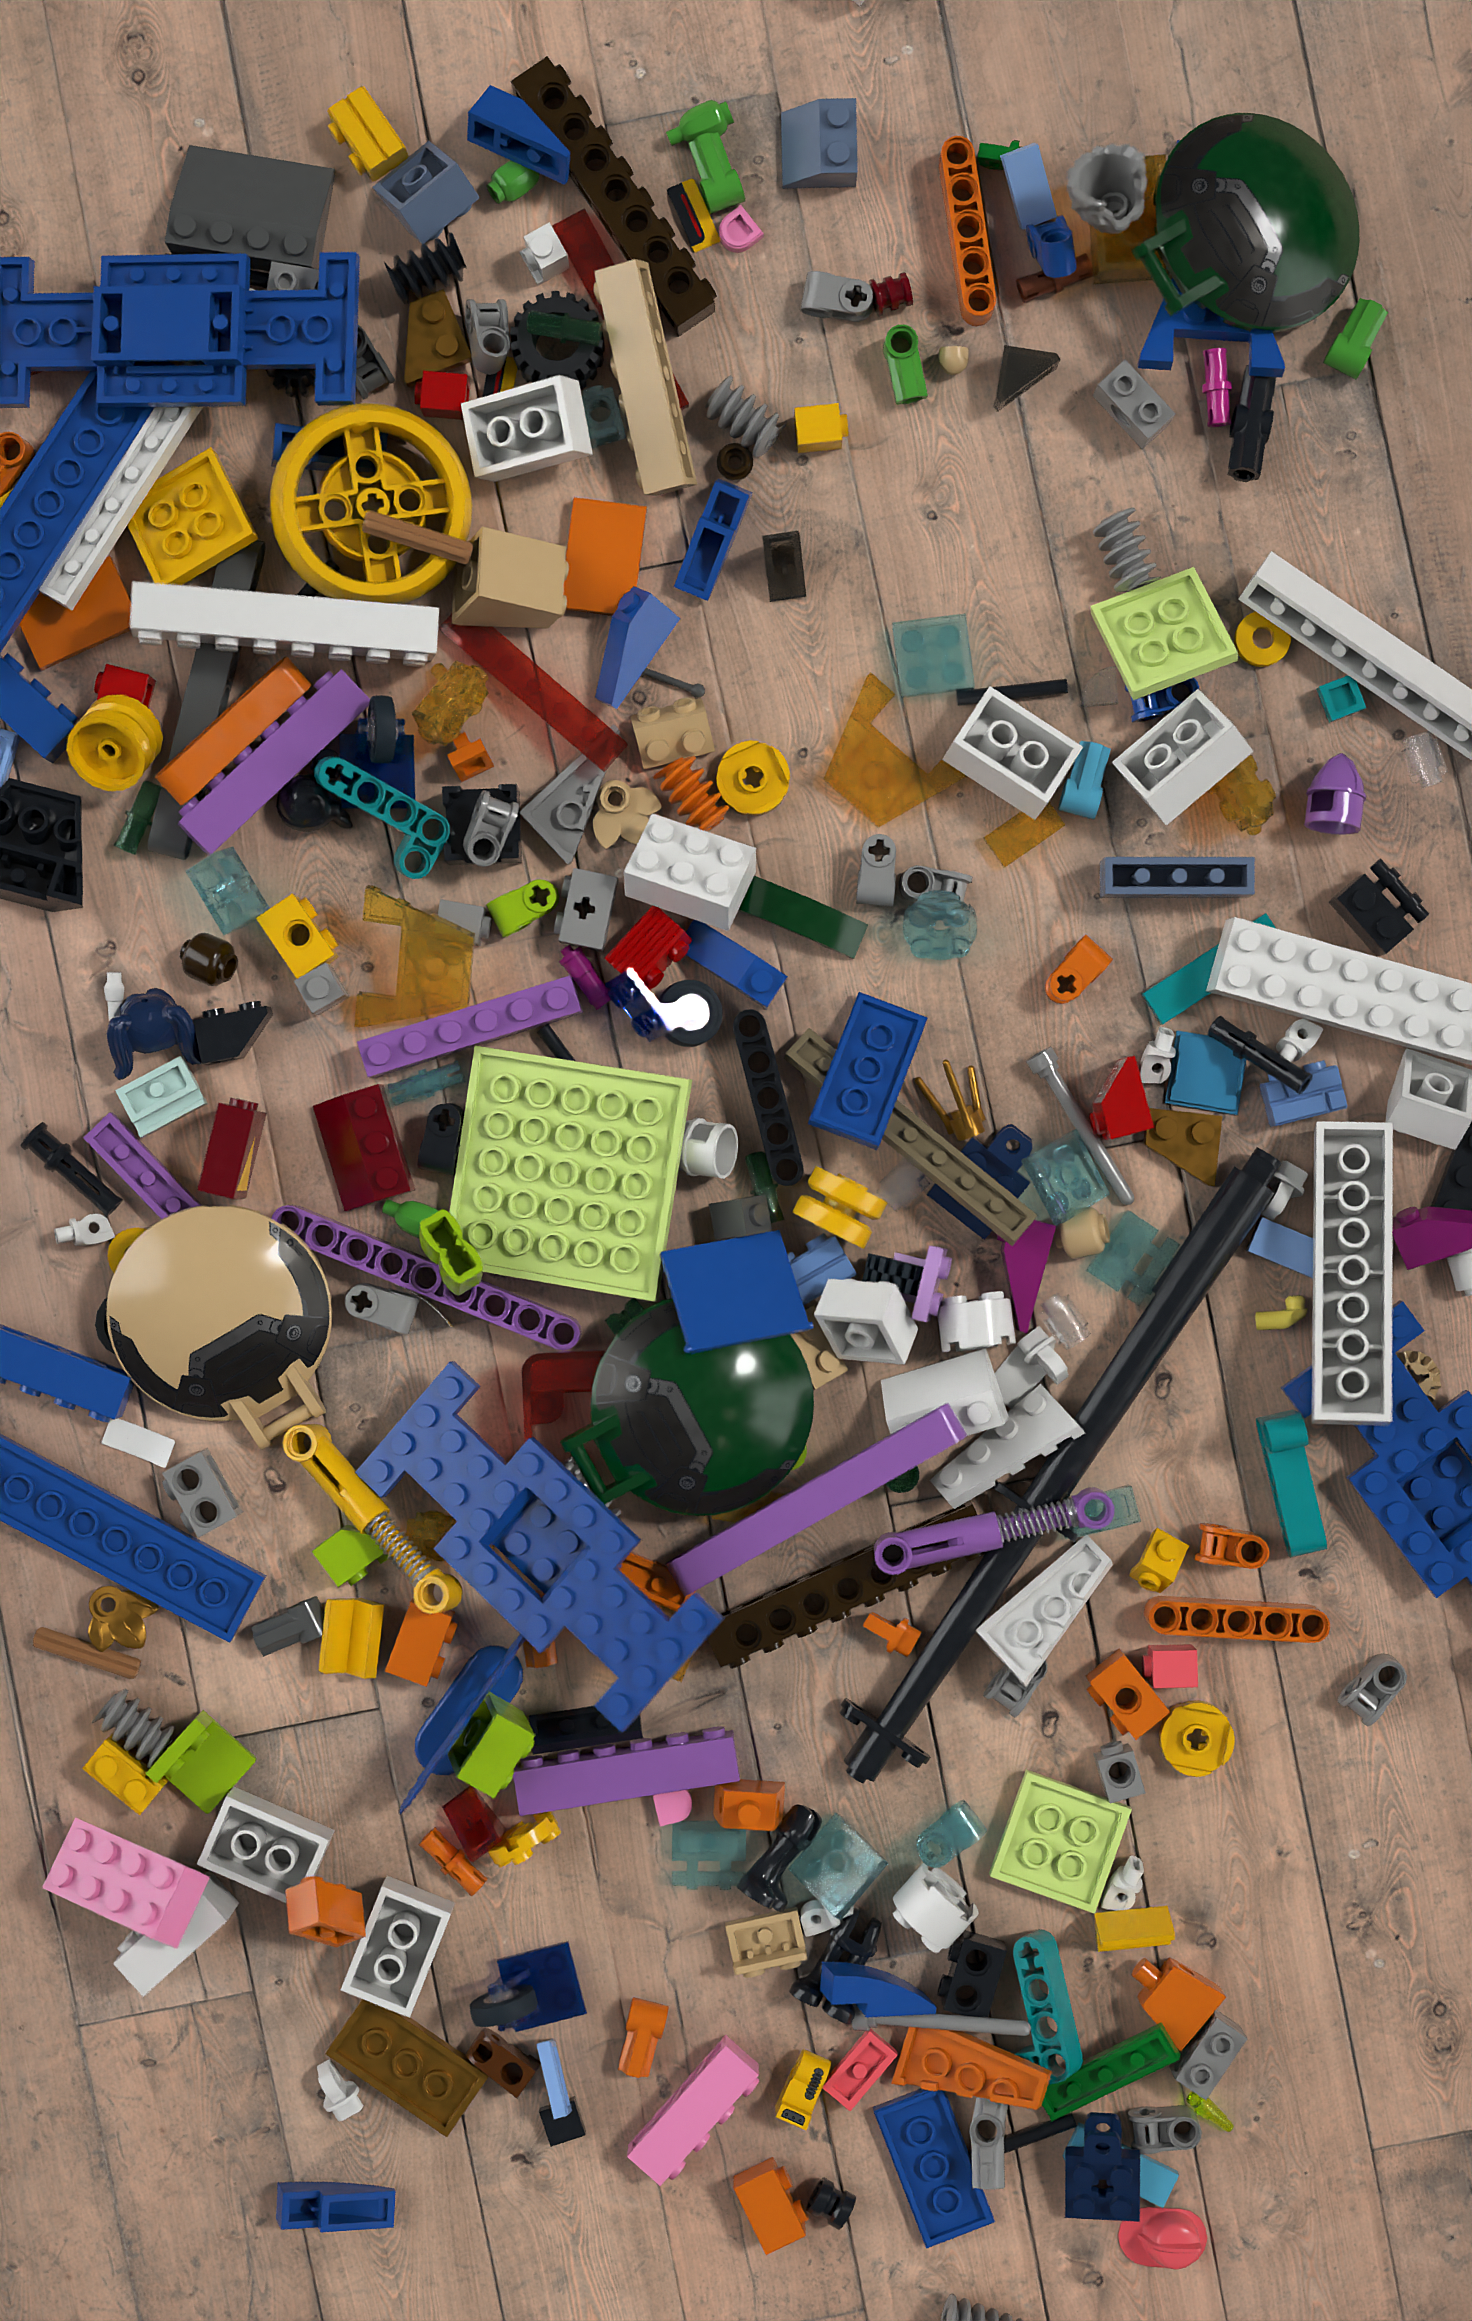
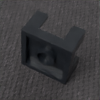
[442,784,522,865]

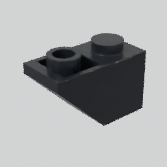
[193,1001,273,1065]

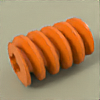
[653,756,730,832]

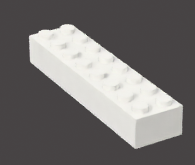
[130,582,439,667]
[1206,917,1472,1065]
[1312,1121,1393,1426]

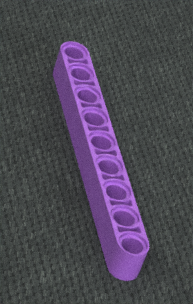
[272,1205,582,1350]
[665,1403,967,1596]

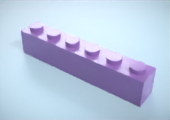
[178,669,370,856]
[357,975,583,1078]
[513,1726,740,1816]

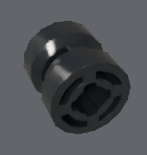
[806,2177,856,2230]

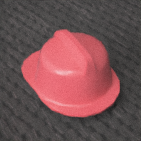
[1118,2207,1207,2270]

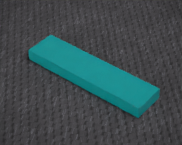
[1141,913,1276,1025]

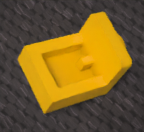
[1129,1528,1189,1593]

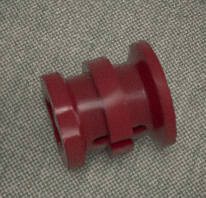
[869,272,913,317]

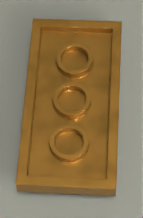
[325,1999,489,2137]

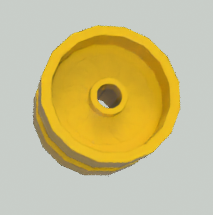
[66,695,163,791]
[792,1166,888,1249]

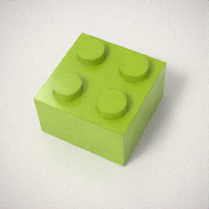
[447,1692,535,1798]

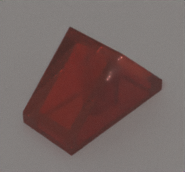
[442,1785,506,1863]

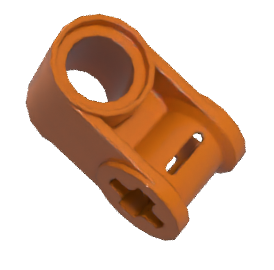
[1045,934,1113,1004]
[1194,1523,1269,1569]

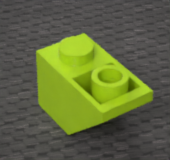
[312,1525,391,1587]

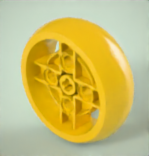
[270,403,472,604]

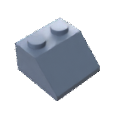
[781,98,858,189]
[372,141,480,244]

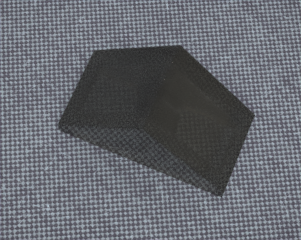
[993,345,1061,412]
[761,530,806,602]

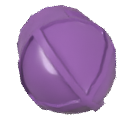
[1304,753,1367,835]

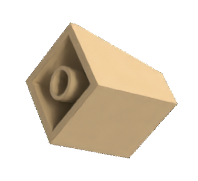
[452,527,569,629]

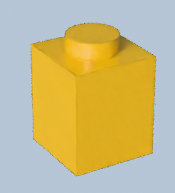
[794,403,849,453]

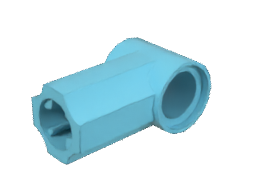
[1058,741,1111,820]

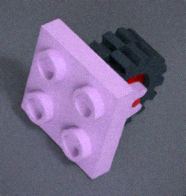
[862,1246,952,1322]

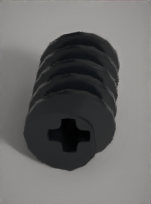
[384,232,467,305]

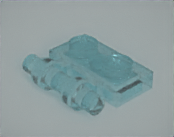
[1086,1210,1180,1306]
[672,1821,746,1890]

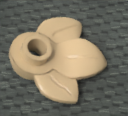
[593,780,662,849]

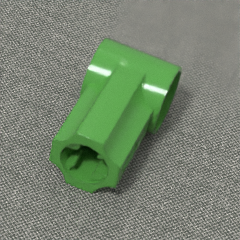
[689,132,745,214]
[1323,298,1388,380]
[883,324,928,405]

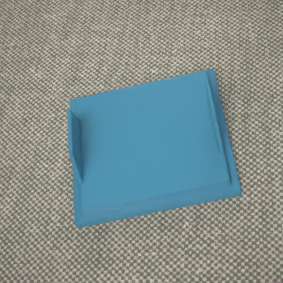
[1165,1031,1247,1115]

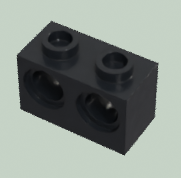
[937,1930,1007,2018]

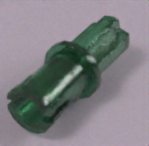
[526,311,603,346]
[114,780,161,855]
[745,1151,785,1224]

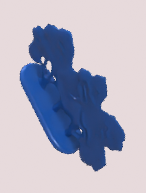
[399,1634,526,1815]

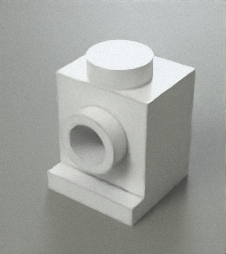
[520,222,570,285]

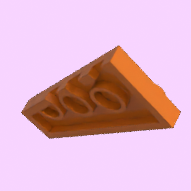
[891,2027,1052,2110]

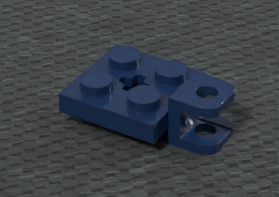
[927,1124,1033,1240]
[1065,2112,1140,2222]

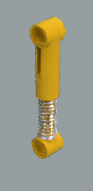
[283,1424,463,1614]

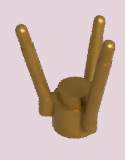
[915,1059,986,1142]

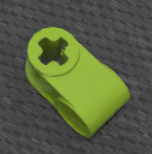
[486,879,560,938]

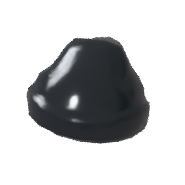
[276,774,353,832]

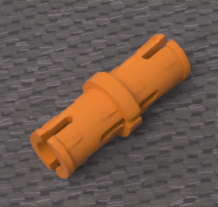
[418,1827,488,1896]

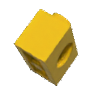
[256,893,339,979]

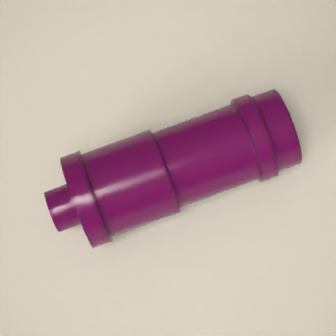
[559,945,614,1011]

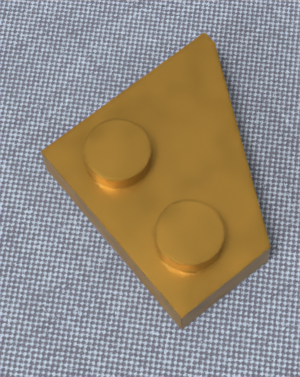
[404,289,472,388]
[1143,1108,1223,1187]

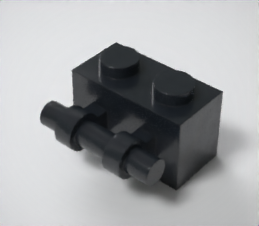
[1329,858,1429,957]

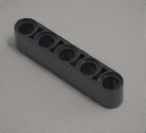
[733,1009,804,1186]

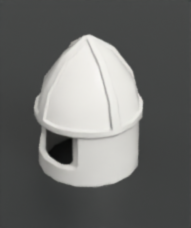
[679,1118,738,1179]

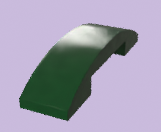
[738,876,868,959]

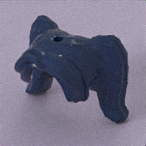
[106,988,201,1080]

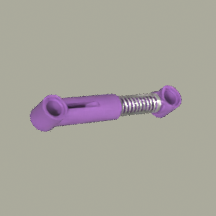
[874,1487,1114,1575]

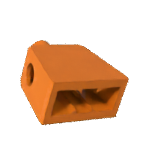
[713,1779,785,1831]
[1131,1958,1226,2051]

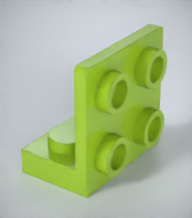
[145,1710,257,1814]

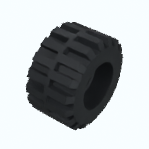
[510,291,605,390]

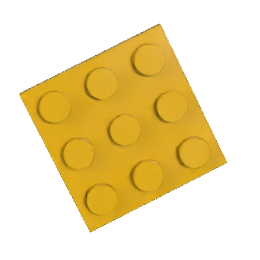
[127,447,259,586]

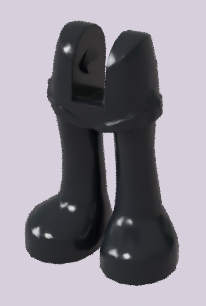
[736,1804,822,1913]
[789,1907,882,2025]

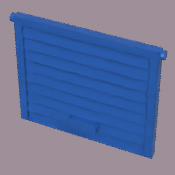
[659,1230,813,1354]

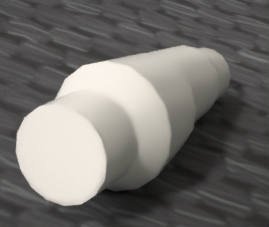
[104,972,125,1021]

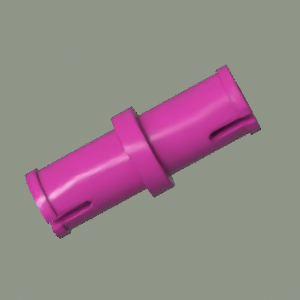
[1202,348,1232,427]

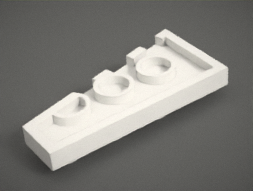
[930,1384,1085,1509]
[976,1534,1113,1687]

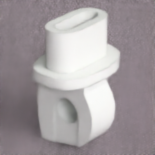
[1276,1019,1323,1062]
[1139,1027,1176,1083]
[1261,1161,1308,1221]
[54,1214,115,1246]
[1017,1326,1069,1385]
[1101,1856,1144,1911]
[800,1891,853,1937]
[317,2059,363,2121]

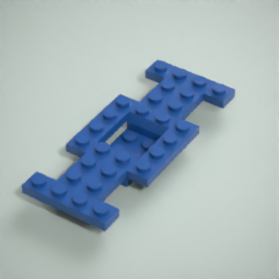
[0,252,360,408]
[1281,1300,1472,1598]
[355,1361,724,1732]

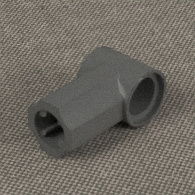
[251,1596,325,1657]

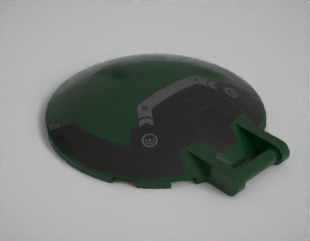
[1131,113,1360,332]
[560,1298,814,1516]

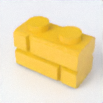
[327,86,409,182]
[82,1732,169,1815]

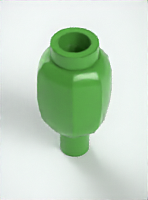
[666,100,734,146]
[486,160,540,204]
[382,1199,439,1239]

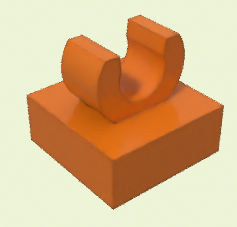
[447,732,494,782]

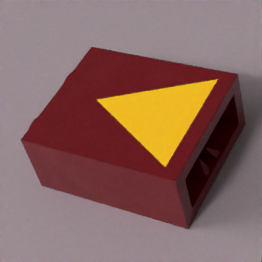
[197,1098,267,1199]

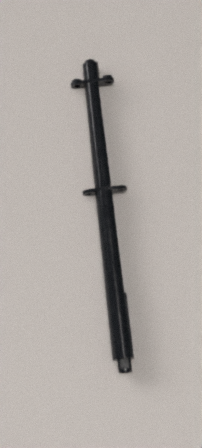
[840,1147,1282,1784]

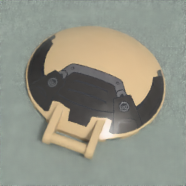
[106,1205,332,1450]

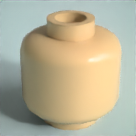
[1054,1207,1110,1259]

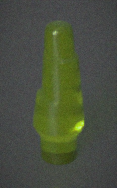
[1186,2091,1234,2132]

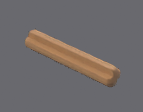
[362,511,473,564]
[33,1627,141,1679]

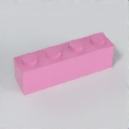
[627,2035,759,2186]

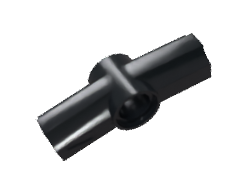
[1227,365,1276,482]

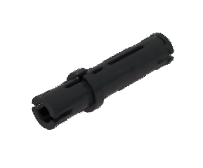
[1208,1016,1313,1095]

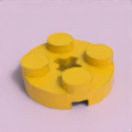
[716,740,790,816]
[1159,1700,1235,1777]
[487,1811,561,1868]

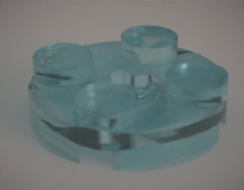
[903,890,977,960]

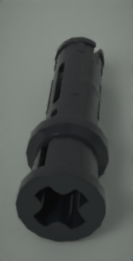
[21,1122,123,1217]

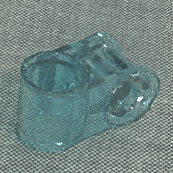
[916,1800,987,1868]

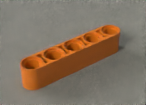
[939,136,996,326]
[155,656,312,806]
[1144,1596,1330,1643]

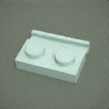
[115,1056,208,1138]

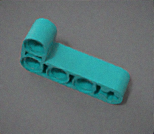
[314,756,450,879]
[1256,1409,1327,1558]
[1013,1929,1083,2084]

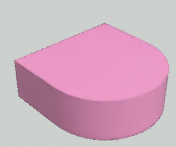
[719,205,764,253]
[653,1789,692,1827]

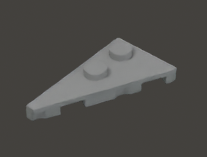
[519,724,620,866]

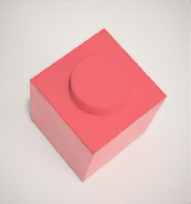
[1142,1644,1198,1688]

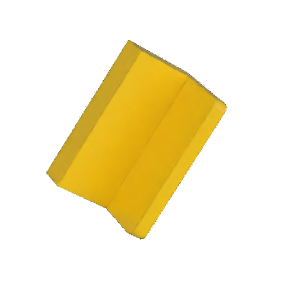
[318,1598,384,1679]
[1094,1906,1175,1952]

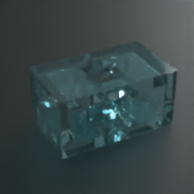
[185,846,270,935]

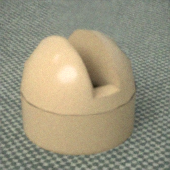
[939,346,969,375]

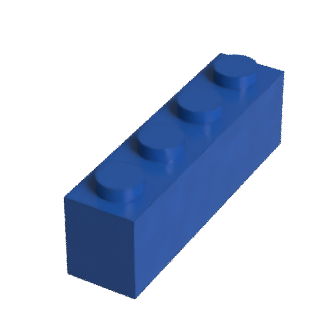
[0,653,78,763]
[0,1324,134,1423]

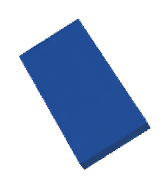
[808,992,928,1150]
[873,2089,995,2249]

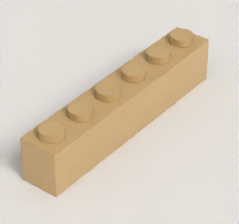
[594,259,697,496]

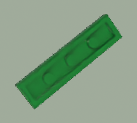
[1042,2022,1180,2121]

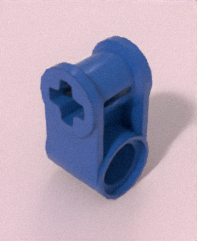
[1026,215,1077,278]
[1125,678,1199,723]

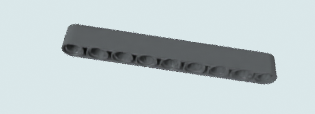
[148,540,265,860]

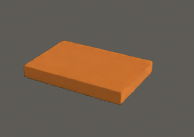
[563,497,647,616]
[19,555,132,671]

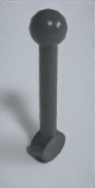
[640,668,705,698]

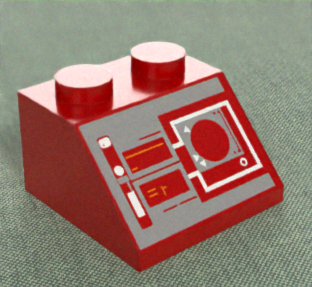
[1089,1055,1154,1140]

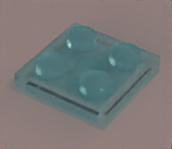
[892,613,975,698]
[1021,1129,1110,1226]
[788,1813,889,1920]

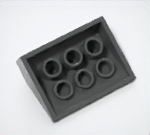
[164,145,336,272]

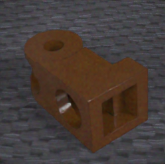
[466,2028,541,2099]

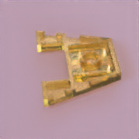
[823,672,968,829]
[355,885,476,1028]

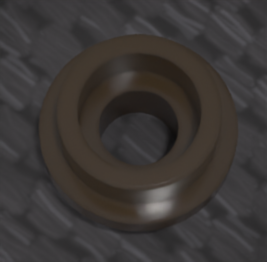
[717,443,753,481]

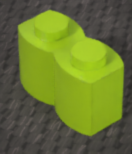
[419,1209,483,1296]

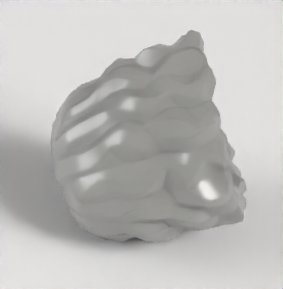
[1067,144,1147,233]

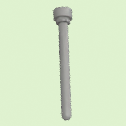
[1026,1046,1134,1205]
[852,2004,1031,2036]

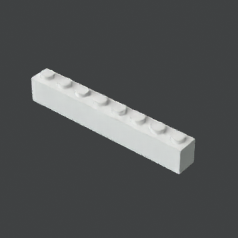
[1238,551,1472,760]

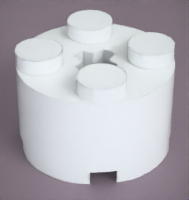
[937,1291,1016,1352]
[893,1862,979,1953]

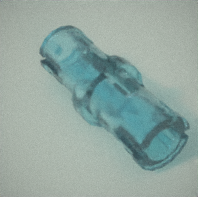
[388,1060,465,1106]

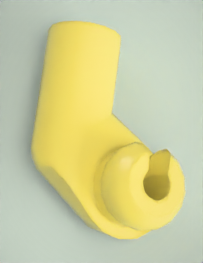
[1255,1295,1308,1330]

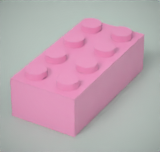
[42,1818,210,1948]

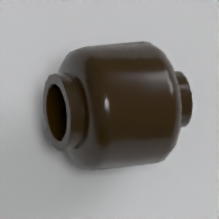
[180,933,238,986]

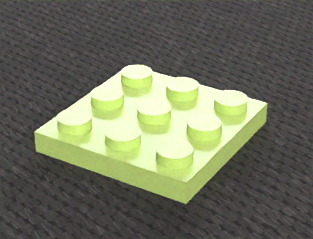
[1091,567,1238,700]
[989,1769,1132,1914]

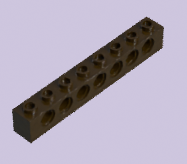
[511,56,717,336]
[707,1500,986,1669]

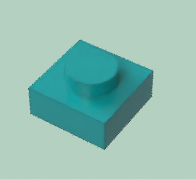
[1316,675,1367,723]

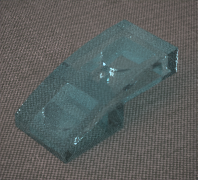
[1064,1485,1141,1539]

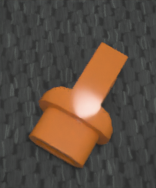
[863,1612,921,1657]

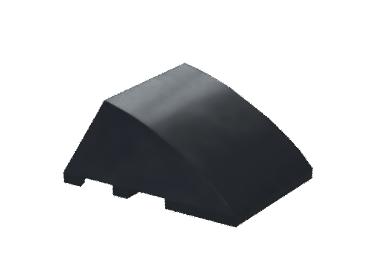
[0,778,83,912]

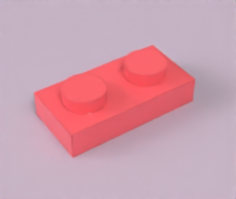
[823,2028,898,2111]

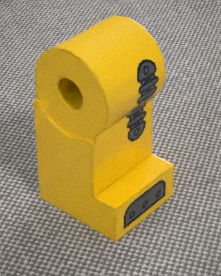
[775,2049,831,2131]

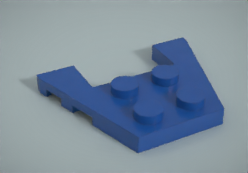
[1138,277,1285,378]

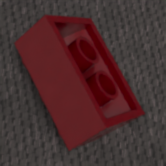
[313,1084,415,1212]

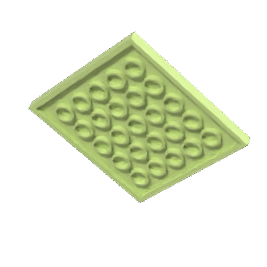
[449,1046,692,1302]

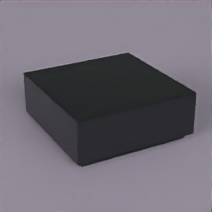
[539,2096,586,2147]

